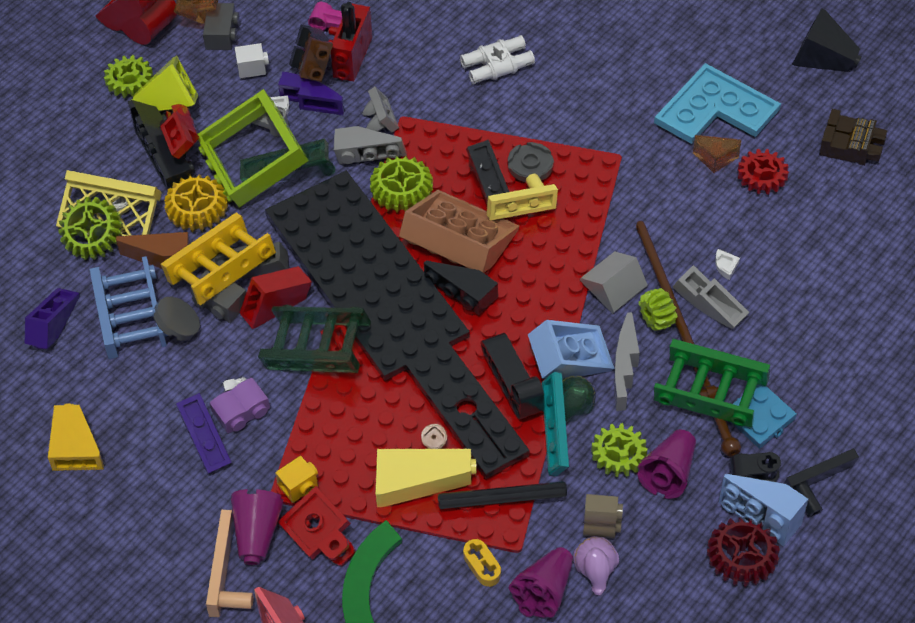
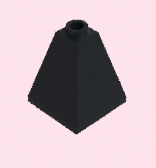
[792,8,862,72]

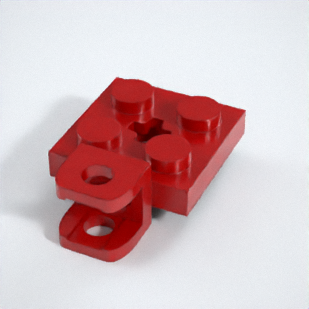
[278,486,356,566]

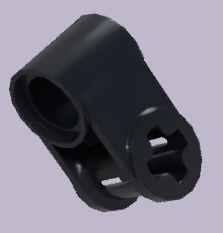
[729,452,781,482]

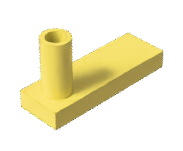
[487,174,558,220]

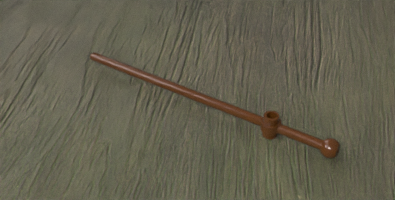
[636,221,741,457]

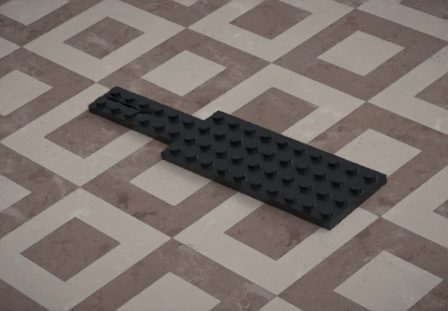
[265,170,530,479]

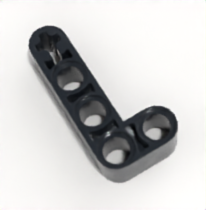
[480,333,544,420]

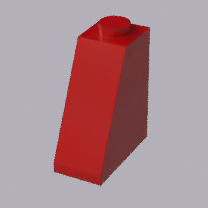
[240,266,312,329]

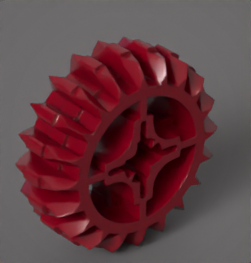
[707,517,780,588]

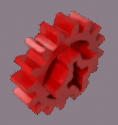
[737,149,789,194]

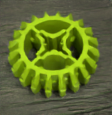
[370,155,433,213]
[58,197,123,260]

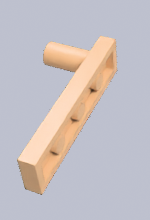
[206,510,254,617]

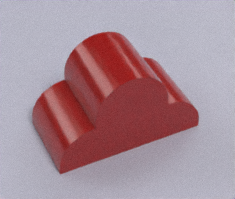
[95,0,178,45]

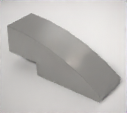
[672,265,749,329]

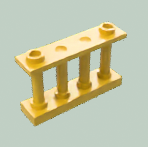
[161,212,276,306]

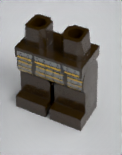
[820,109,888,166]

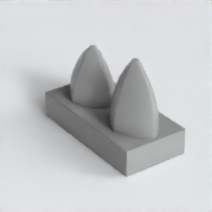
[362,86,399,132]

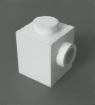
[235,43,269,78]

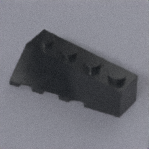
[128,100,195,192]

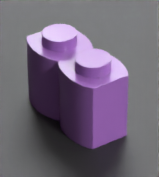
[210,378,270,433]

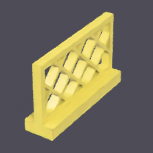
[56,170,162,236]

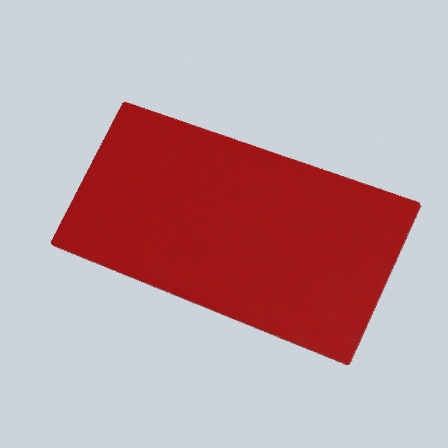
[271,116,622,553]

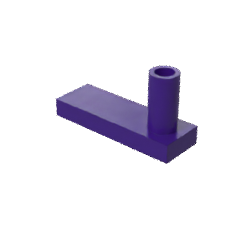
[175,393,232,474]

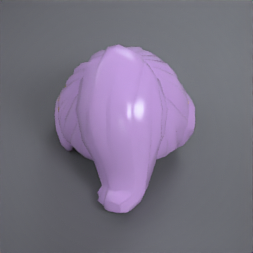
[573,536,619,595]

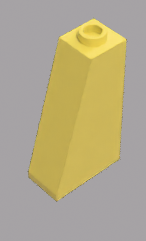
[376,449,476,507]

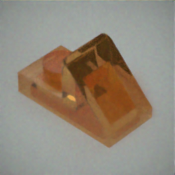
[174,0,218,24]

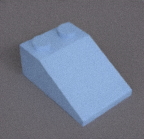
[528,320,615,380]

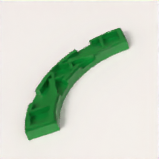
[342,520,402,623]

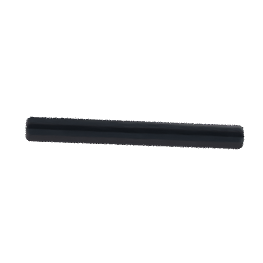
[438,481,567,509]

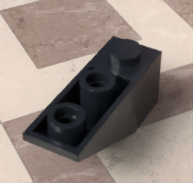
[424,261,498,315]

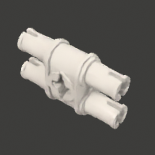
[460,35,535,85]

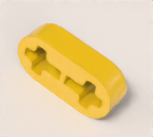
[463,539,501,587]

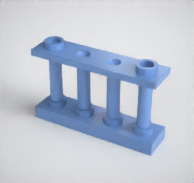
[90,256,168,359]

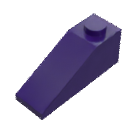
[25,288,80,349]

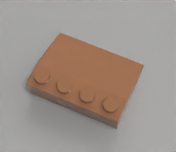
[399,190,520,273]

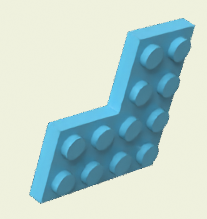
[654,63,781,144]

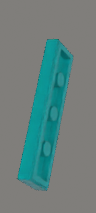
[542,372,569,476]

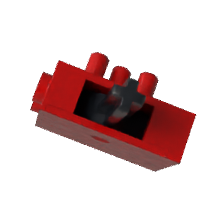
[328,2,372,82]

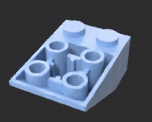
[719,474,808,546]

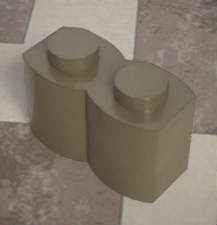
[583,494,623,539]

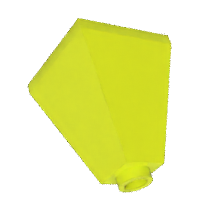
[131,56,198,111]

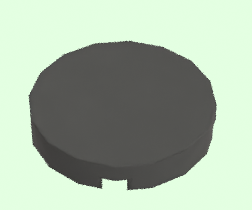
[508,142,554,182]
[154,297,200,341]

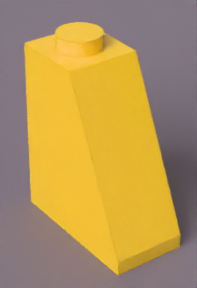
[48,403,104,471]

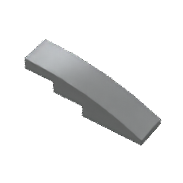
[614,312,640,411]

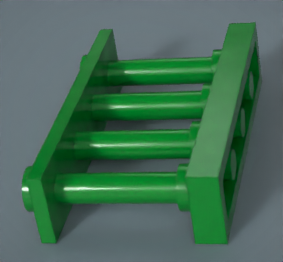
[654,339,770,428]

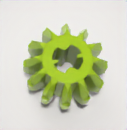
[639,288,677,331]

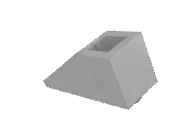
[334,126,407,165]

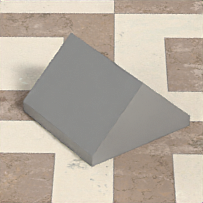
[580,251,647,314]

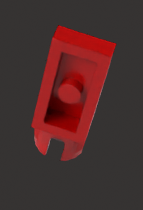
[160,104,199,159]

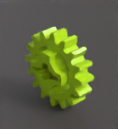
[104,55,153,98]
[591,423,648,477]

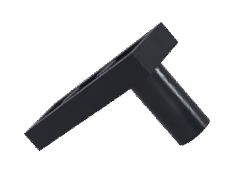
[466,140,509,203]
[783,448,859,517]

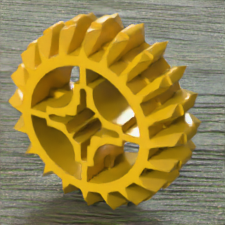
[164,174,228,232]

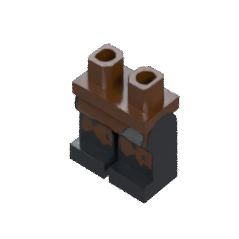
[289,24,333,82]

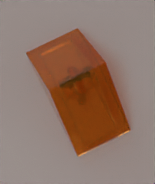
[693,135,741,173]

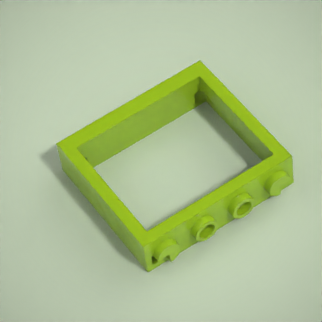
[198,89,309,208]

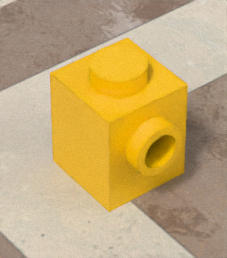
[275,456,318,503]

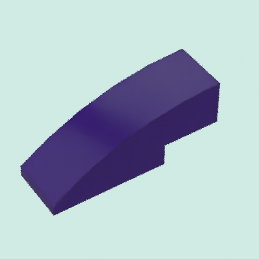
[278,71,344,115]

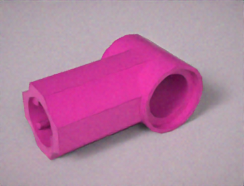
[308,2,342,30]

